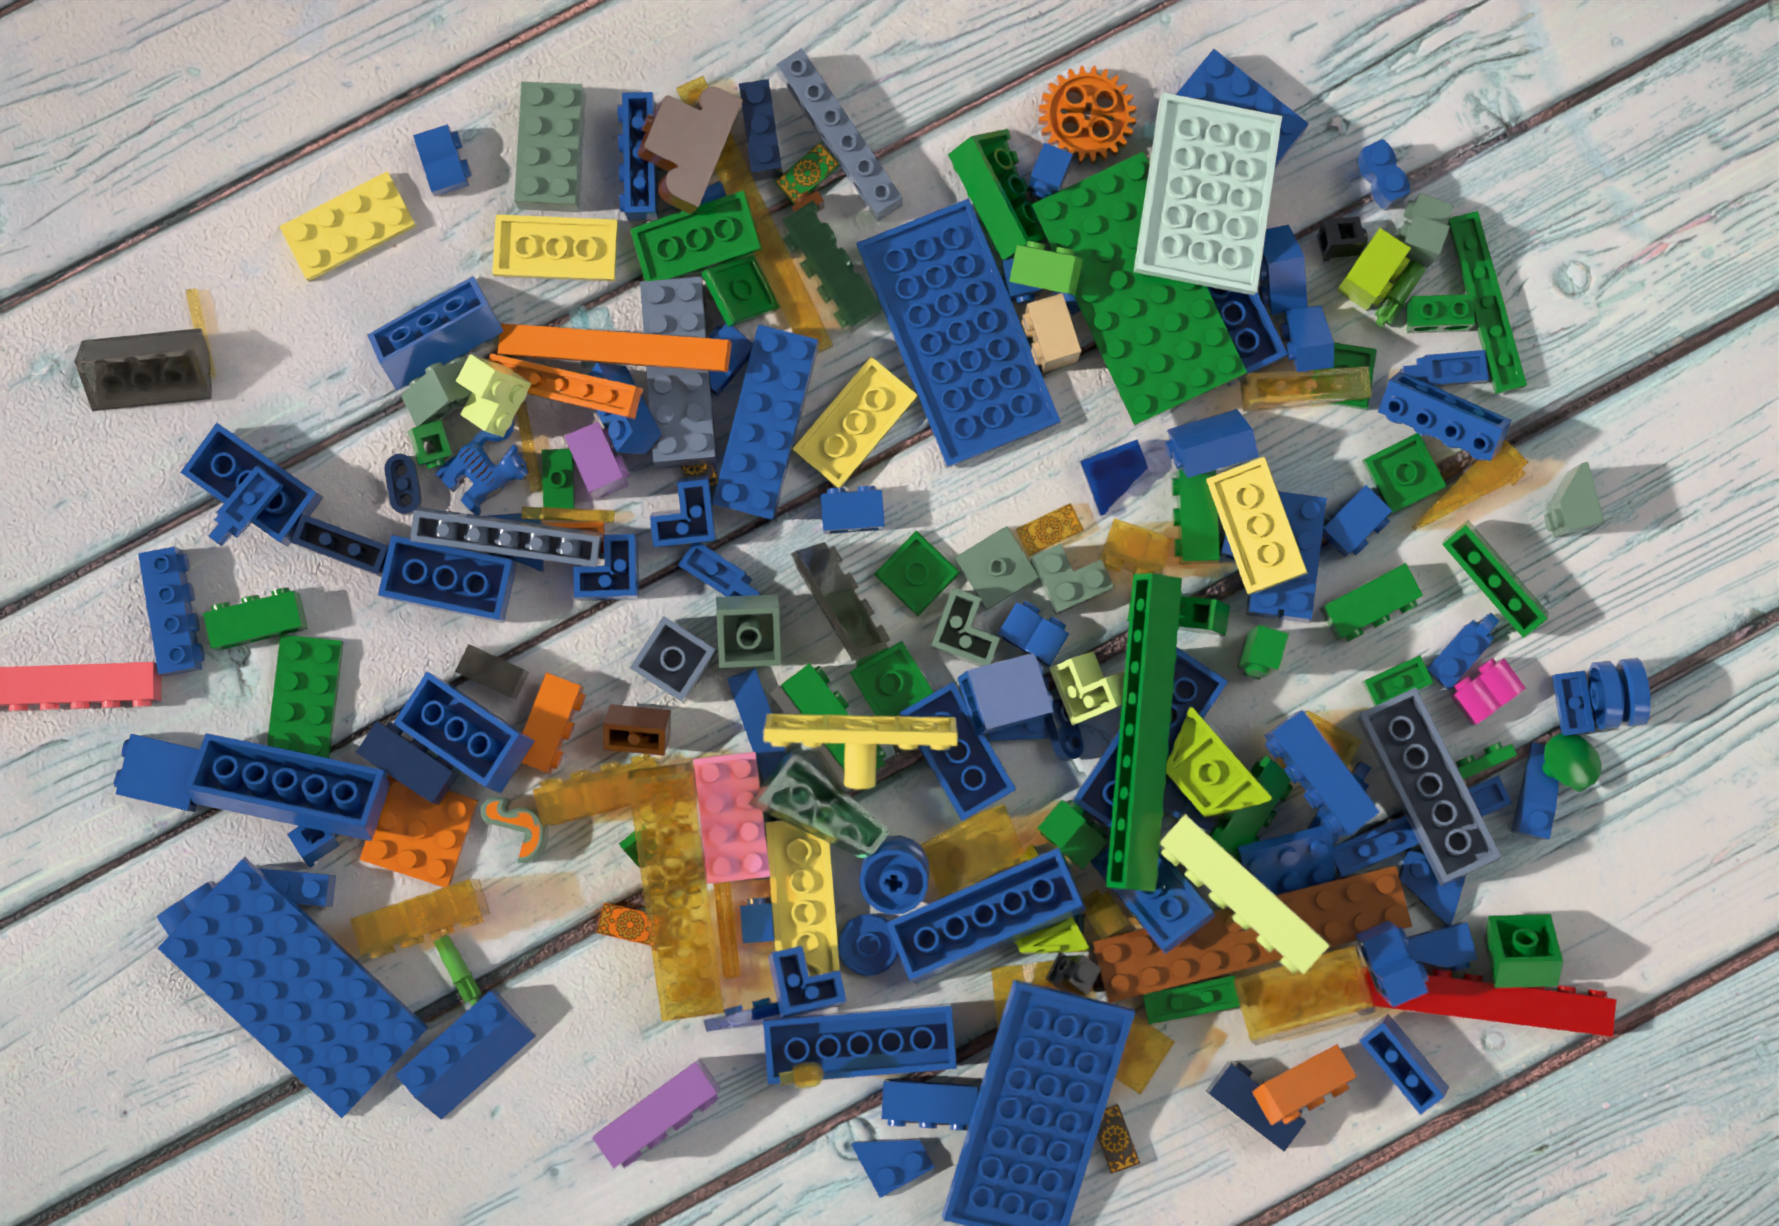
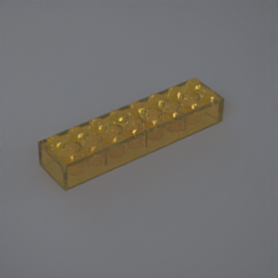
[627,762,724,1022]

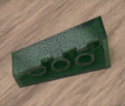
[782,200,882,333]
[748,752,890,858]

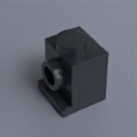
[1317,217,1368,261]
[1045,953,1101,995]

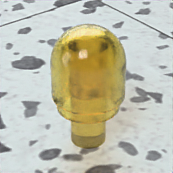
[779,1062,824,1089]

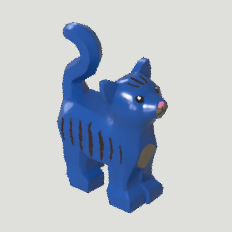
[435,420,529,515]

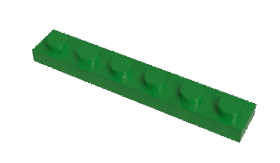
[1447,211,1527,395]

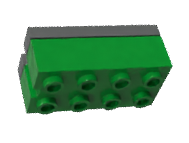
[770,663,886,795]

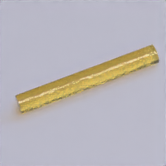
[185,288,217,379]
[516,401,543,493]
[521,507,615,523]

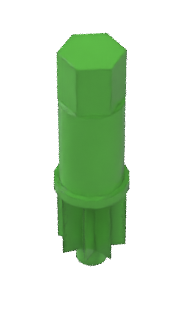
[1374,261,1426,327]
[433,934,482,1006]

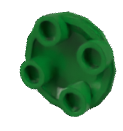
[1542,733,1602,792]

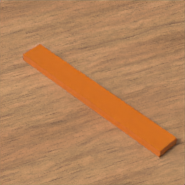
[497,323,732,373]

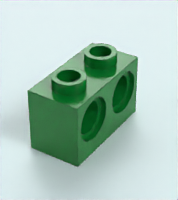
[1405,294,1475,333]

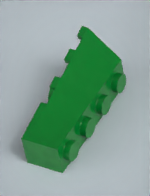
[948,128,1045,261]
[1208,755,1293,863]

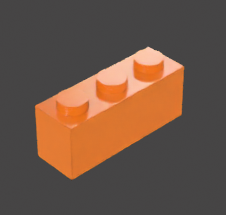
[521,672,586,774]
[1252,1044,1357,1125]

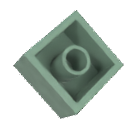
[716,594,781,668]

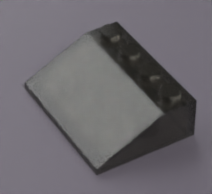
[791,542,890,668]

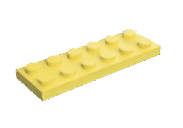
[765,817,840,977]

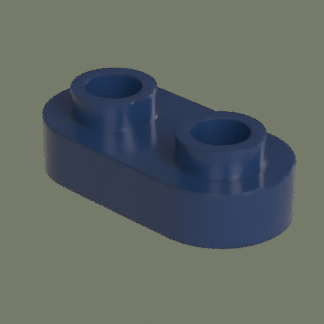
[384,454,422,515]
[1045,699,1084,761]

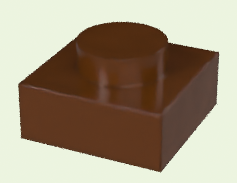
[792,190,825,224]

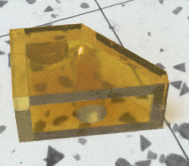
[1082,889,1129,940]

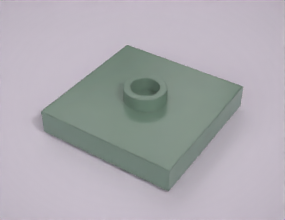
[954,526,1039,610]

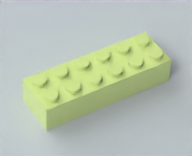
[1160,815,1330,974]

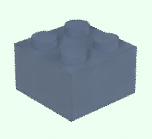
[630,616,718,704]

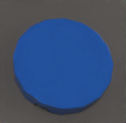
[838,914,898,976]

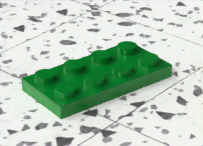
[630,190,763,281]
[267,634,344,759]

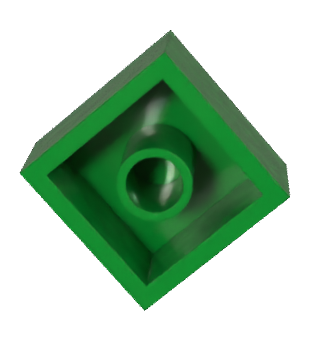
[1484,914,1563,988]

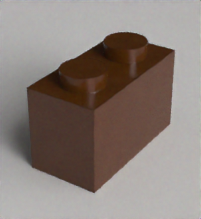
[603,704,671,756]

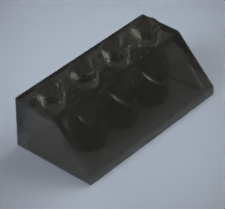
[74,328,212,411]

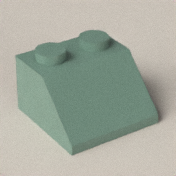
[1544,462,1605,538]

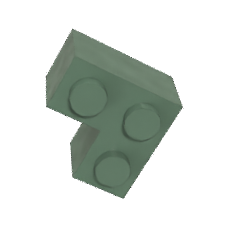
[1395,193,1454,268]
[401,357,472,427]
[1031,543,1114,615]
[931,588,1000,667]

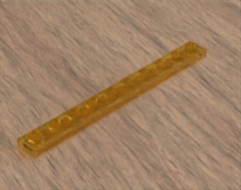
[676,76,833,354]

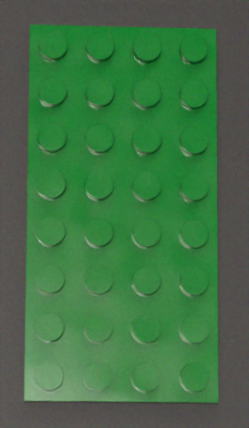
[1032,152,1247,426]

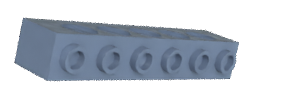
[777,48,903,222]
[410,507,603,567]

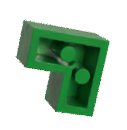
[1035,799,1108,870]

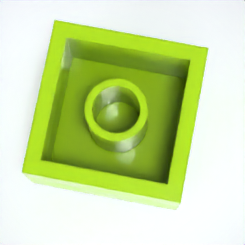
[1336,228,1411,311]

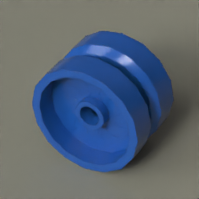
[1588,658,1651,730]
[859,835,930,914]

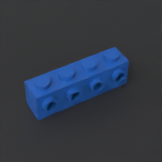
[617,92,658,221]
[1378,371,1512,462]
[138,546,205,676]

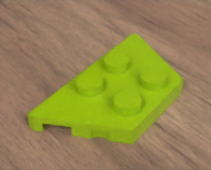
[1166,707,1272,818]
[1015,844,1090,955]

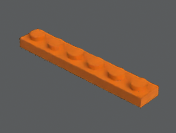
[489,353,643,419]

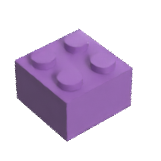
[564,421,631,501]

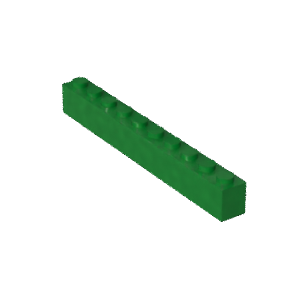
[1106,573,1182,892]

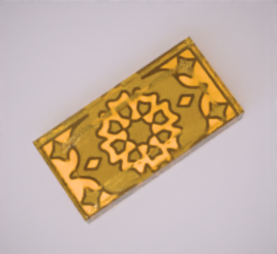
[1015,503,1084,557]

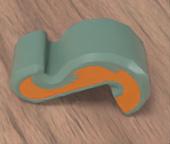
[481,796,549,863]

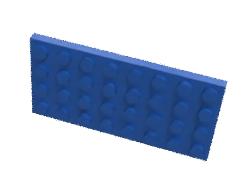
[856,198,1061,468]
[157,857,429,1118]
[941,979,1135,1226]

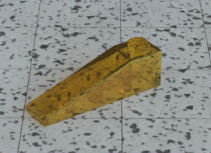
[1240,367,1372,411]
[1412,439,1528,531]

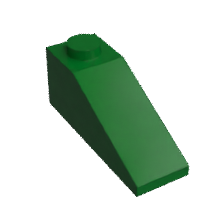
[1127,596,1230,636]

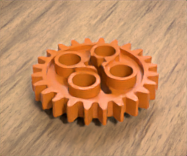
[1038,65,1137,165]

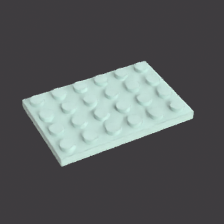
[1134,92,1282,295]

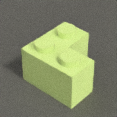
[456,354,532,437]
[1049,651,1125,726]

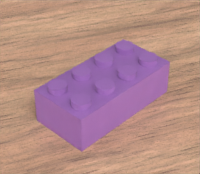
[592,1058,721,1169]

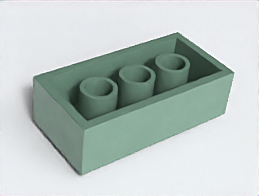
[514,82,586,212]

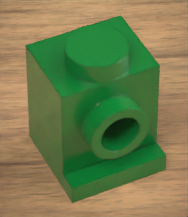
[407,420,452,469]

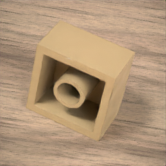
[1021,293,1081,373]

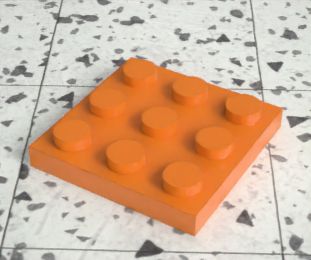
[359,774,479,889]

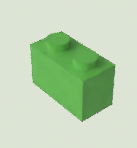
[1009,241,1083,295]

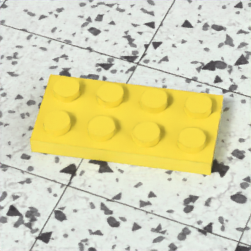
[279,171,417,282]
[492,215,618,282]
[792,357,918,488]
[1206,457,1308,595]

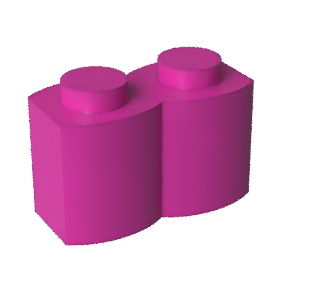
[1450,658,1526,726]

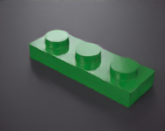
[1142,975,1241,1024]

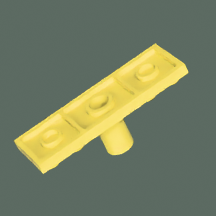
[764,714,957,789]

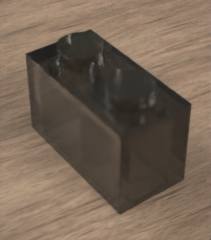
[455,644,529,700]

